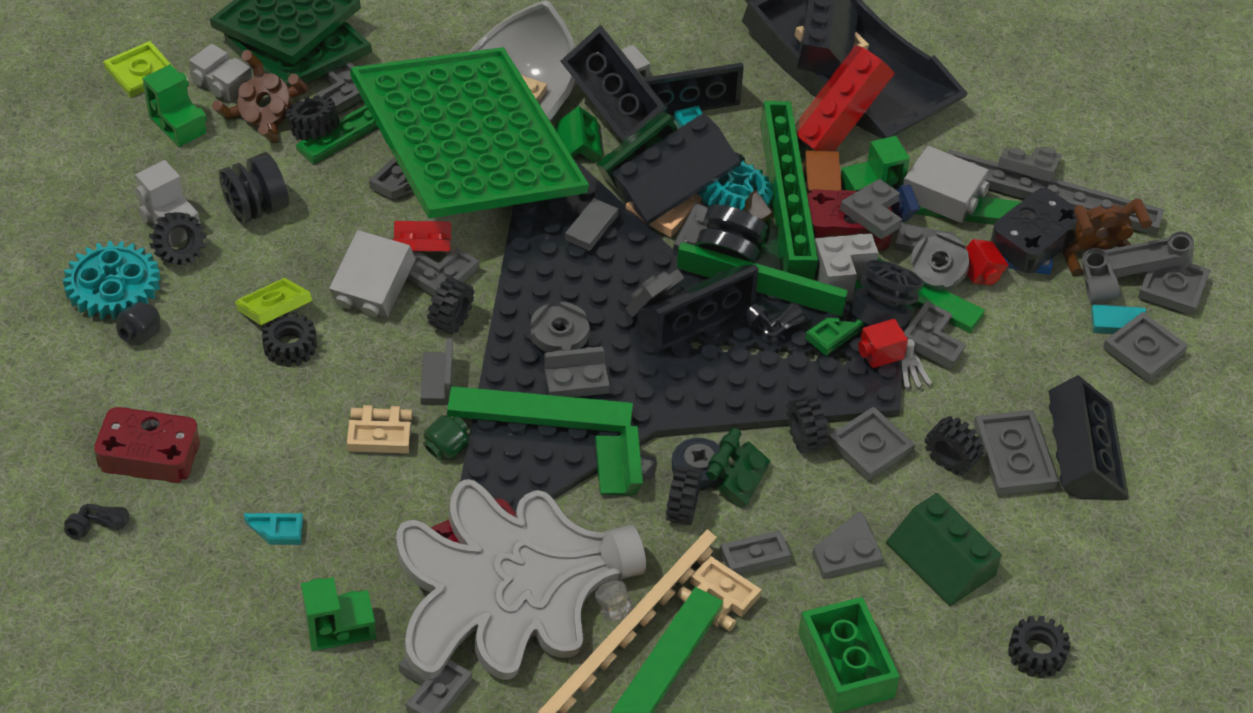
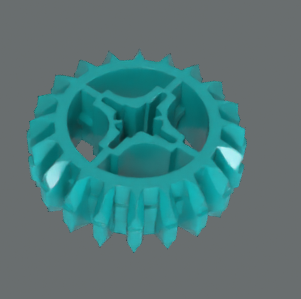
[698,160,773,210]

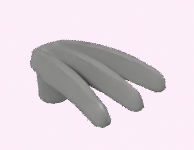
[902,339,932,390]

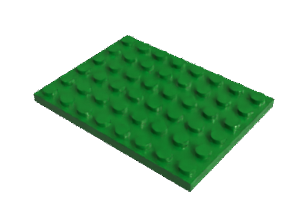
[350,47,589,219]

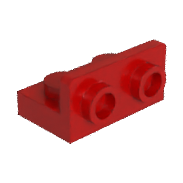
[392,221,452,251]

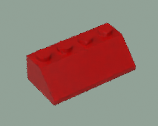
[795,45,895,151]

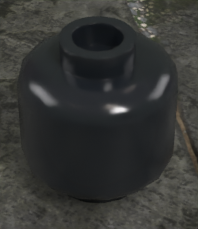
[116,302,161,346]

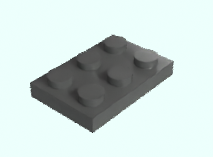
[974,410,1058,495]

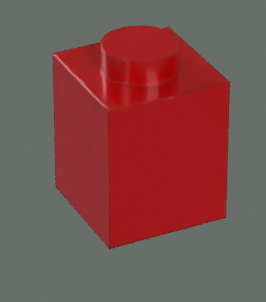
[966,239,1009,286]
[858,319,908,369]

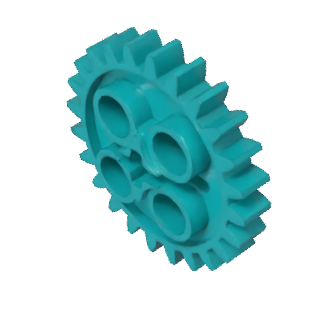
[63,241,161,320]

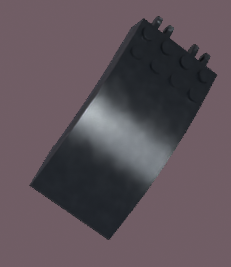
[742,0,968,139]

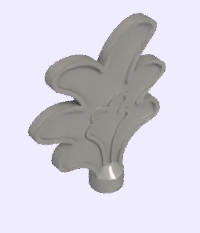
[395,479,646,680]

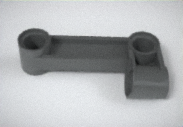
[1083,231,1194,304]

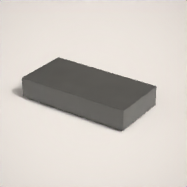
[565,198,618,251]

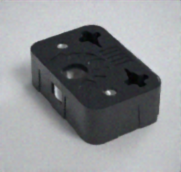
[990,188,1077,273]

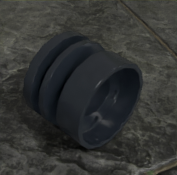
[219,152,289,224]
[850,260,924,331]

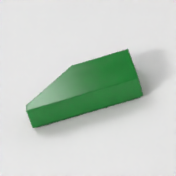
[805,318,865,356]

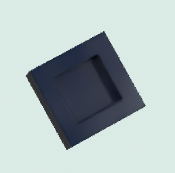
[891,184,920,223]

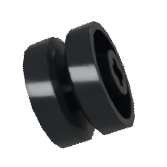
[695,204,768,263]

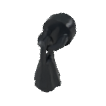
[745,303,805,337]
[64,504,130,540]

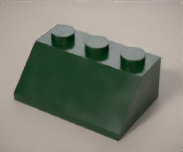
[596,112,678,198]
[886,493,1002,607]

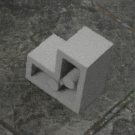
[135,160,200,246]
[815,234,878,301]

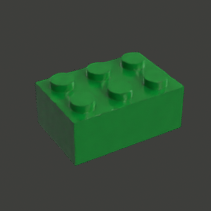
[798,597,900,713]

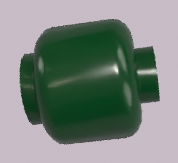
[423,415,469,461]

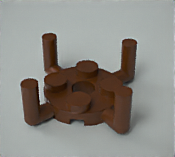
[212,50,309,143]
[1063,198,1152,276]

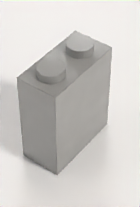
[903,146,990,223]
[329,230,415,318]

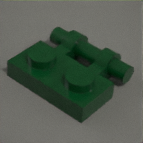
[706,428,771,508]

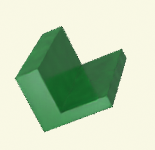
[555,106,602,162]
[595,426,643,495]

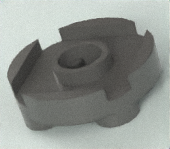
[911,232,970,291]
[531,302,590,352]

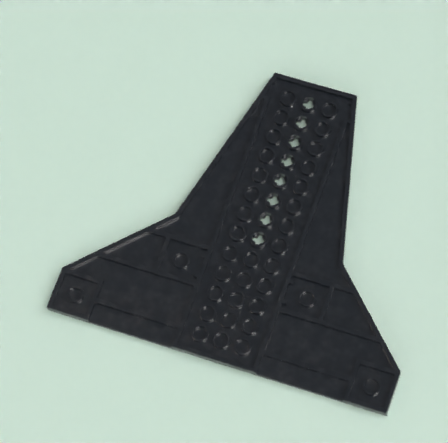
[460,161,902,513]

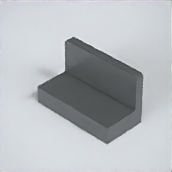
[421,338,453,405]

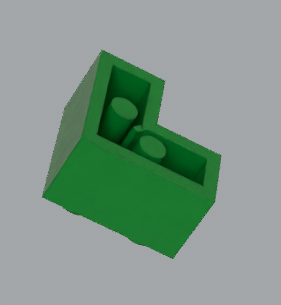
[142,64,207,147]
[841,136,910,191]
[301,577,376,651]

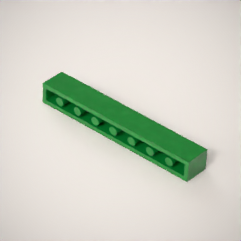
[760,101,818,280]

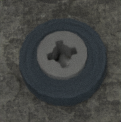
[672,438,721,489]

